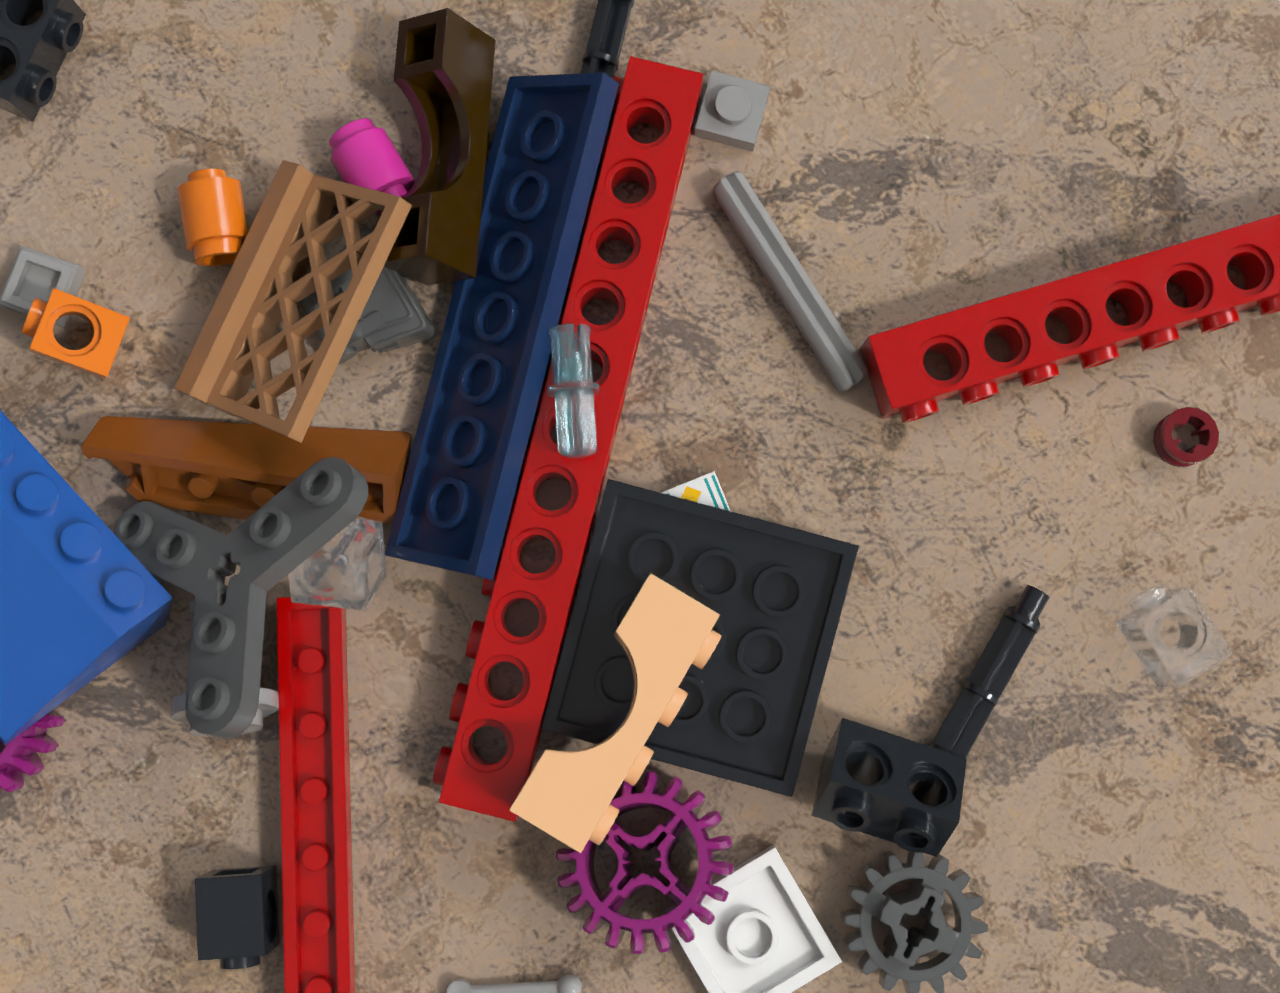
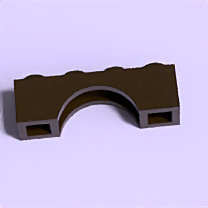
[381,8,496,285]

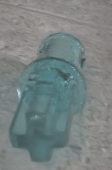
[547,324,600,458]

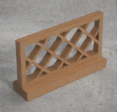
[174,160,412,443]

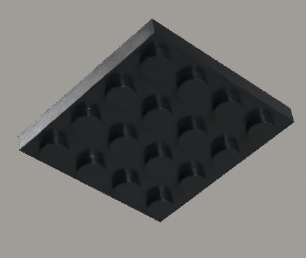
[541,479,859,797]

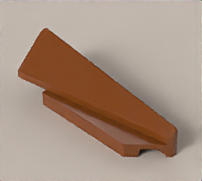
[81,416,411,525]

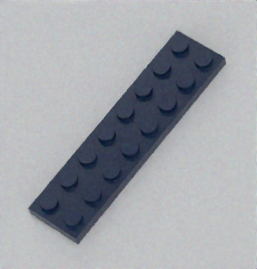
[384,72,619,580]

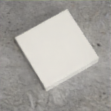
[663,845,842,993]

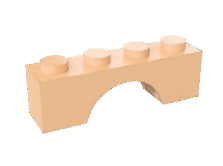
[509,573,722,853]

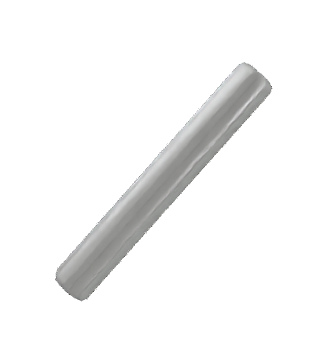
[713,171,869,392]

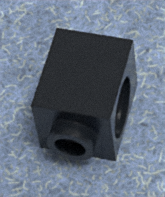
[195,865,280,969]

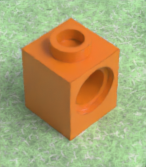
[21,288,130,379]

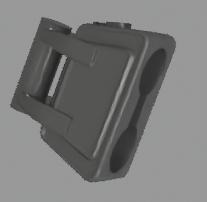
[299,227,436,364]

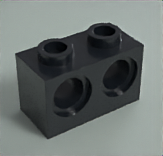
[0,0,86,122]
[811,718,967,857]

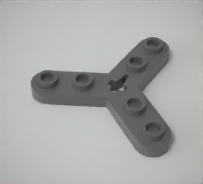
[114,457,368,740]

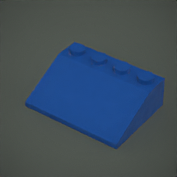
[0,410,173,745]

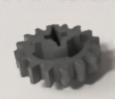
[841,851,988,993]

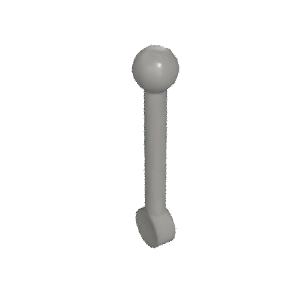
[446,974,582,993]

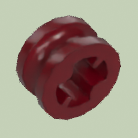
[1153,407,1219,468]

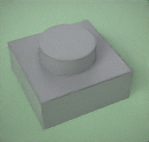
[694,70,771,152]

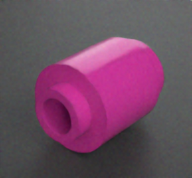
[328,118,415,217]

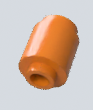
[177,169,249,267]

